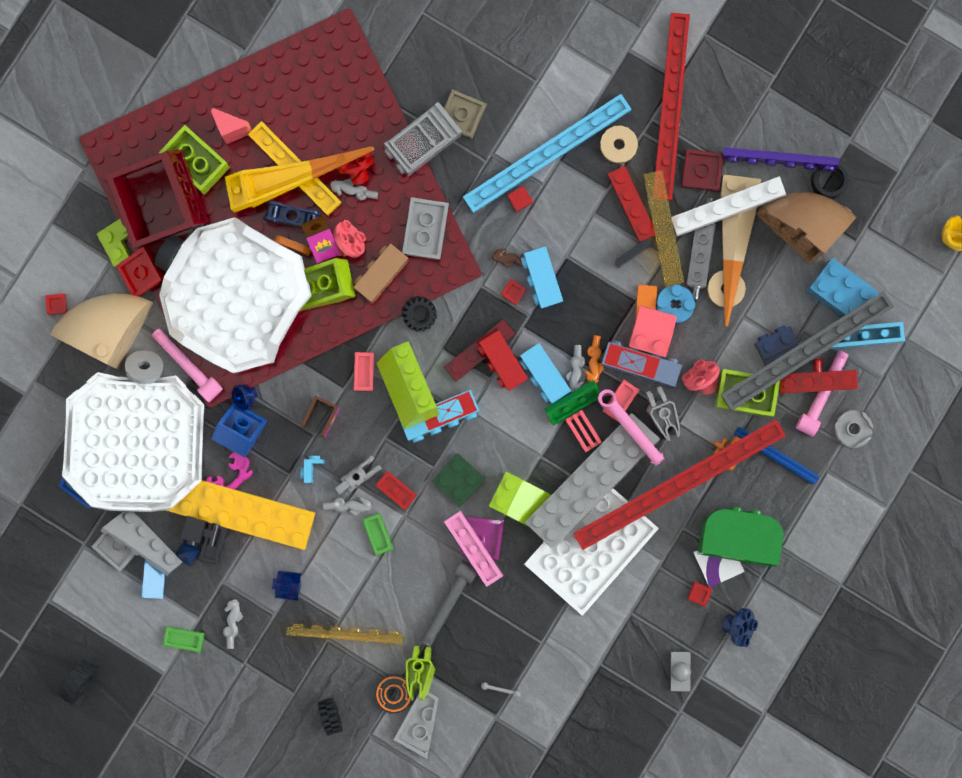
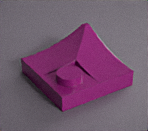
[460,516,504,560]

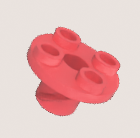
[333,220,366,258]
[682,359,720,395]

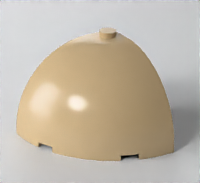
[50,293,154,370]

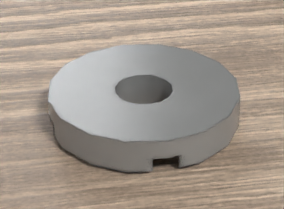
[125,350,164,384]
[834,410,873,448]

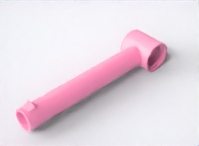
[152,329,223,402]
[795,350,849,437]
[598,390,665,466]

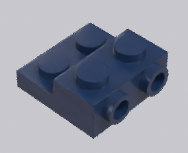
[754,325,799,366]

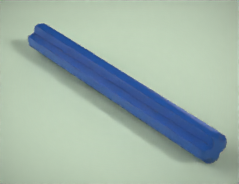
[734,427,819,484]

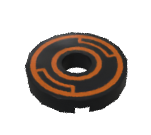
[375,674,412,713]

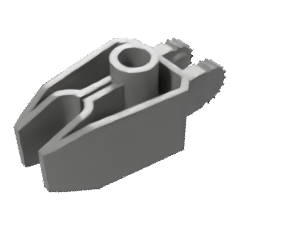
[646,386,680,441]

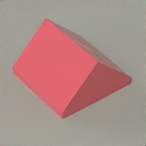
[211,108,252,144]

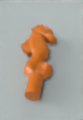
[585,335,604,383]

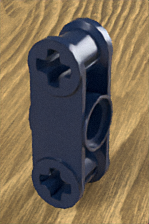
[263,201,321,229]

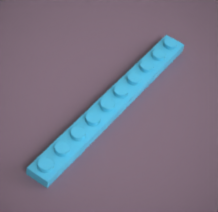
[463,94,631,214]

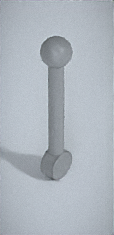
[481,682,521,696]

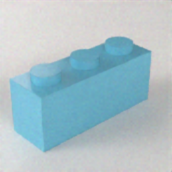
[521,246,563,308]
[519,343,571,404]

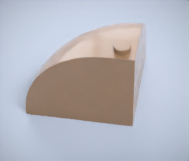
[755,192,856,265]

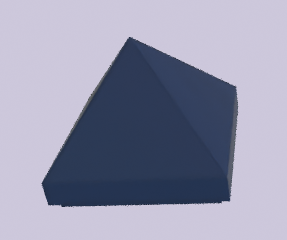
[175,540,201,566]

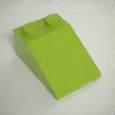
[299,258,356,311]
[489,472,551,526]

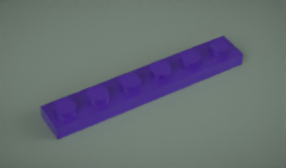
[723,147,840,172]

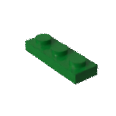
[544,380,600,425]

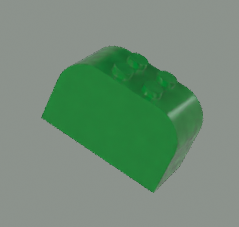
[697,507,783,567]

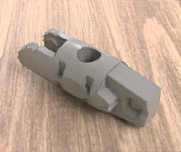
[335,455,382,494]

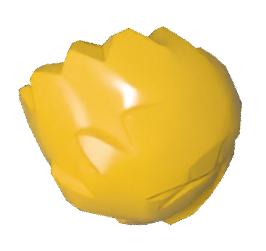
[941,215,962,251]

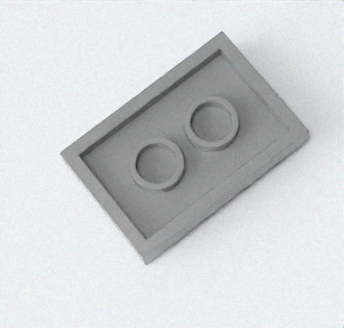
[402,197,449,260]

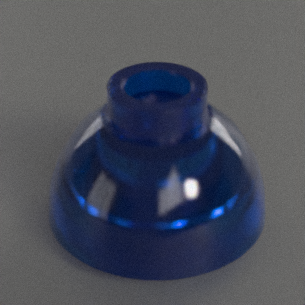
[232,384,258,411]

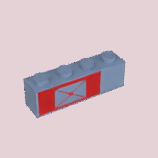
[601,340,682,388]

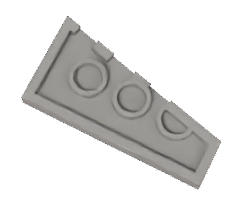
[101,511,182,576]

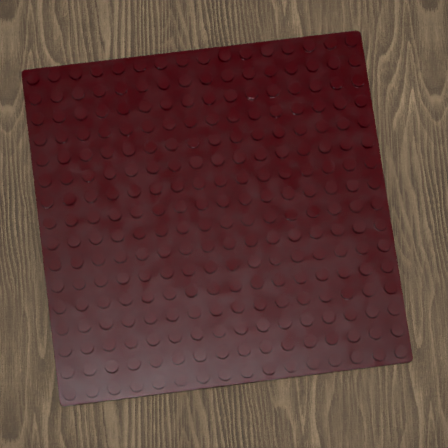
[79,8,482,408]

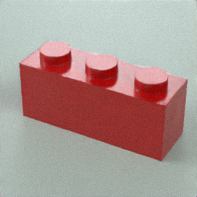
[476,328,528,391]

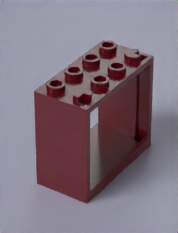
[106,149,208,248]

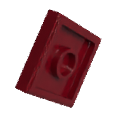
[681,149,723,192]

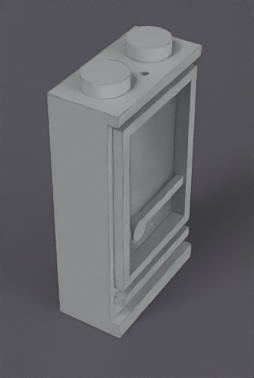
[384,102,462,177]

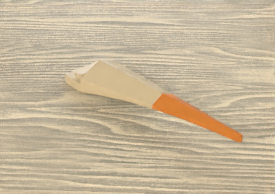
[720,175,761,327]

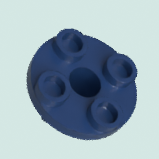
[722,608,758,647]

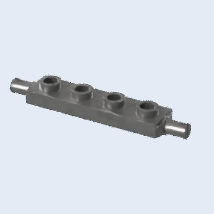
[687,198,716,300]

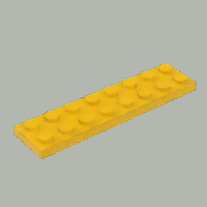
[166,480,316,550]

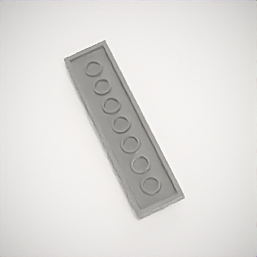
[525,413,660,550]

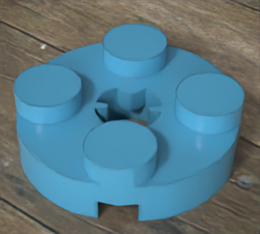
[656,285,695,323]

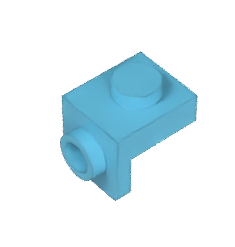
[300,456,325,483]

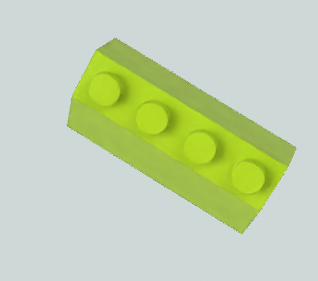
[376,341,440,430]

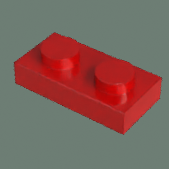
[375,471,417,510]

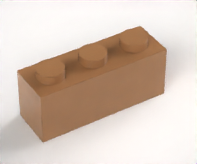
[354,244,409,304]

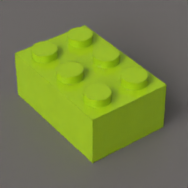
[159,125,230,195]
[714,369,780,418]

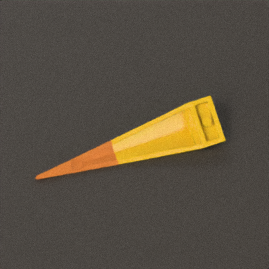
[225,146,374,213]

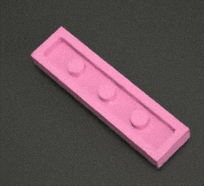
[444,511,503,587]

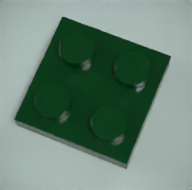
[432,453,486,507]

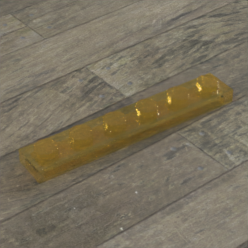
[643,170,684,287]
[286,623,404,644]

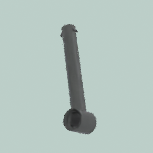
[421,560,477,647]

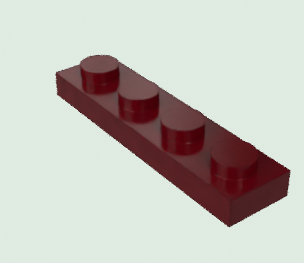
[444,319,515,382]

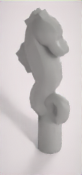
[330,179,378,200]
[565,345,585,393]
[323,497,373,516]
[223,599,243,649]

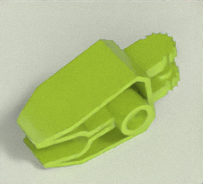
[406,646,435,701]

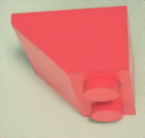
[629,305,677,357]

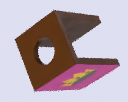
[301,215,340,263]
[301,395,340,438]

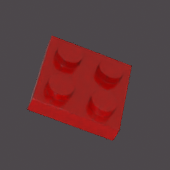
[116,246,164,297]

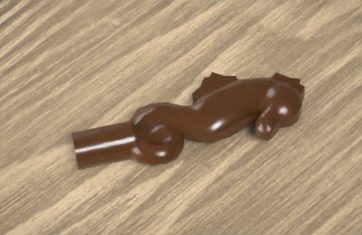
[492,249,523,268]

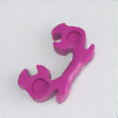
[206,452,253,489]

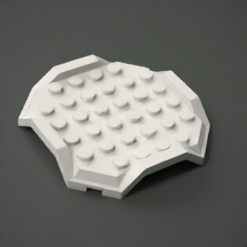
[160,217,312,373]
[62,372,204,512]

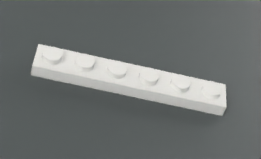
[671,176,787,236]

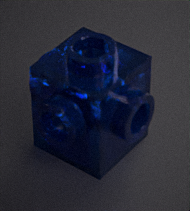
[272,571,302,601]

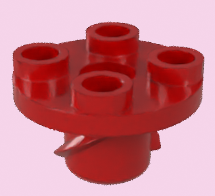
[337,152,374,185]

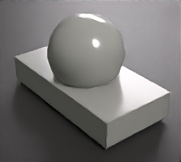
[670,652,691,691]

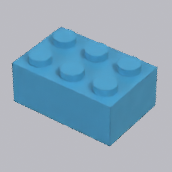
[806,258,879,318]

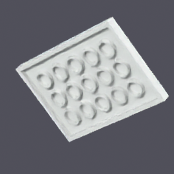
[524,489,659,616]

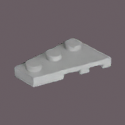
[393,692,439,759]

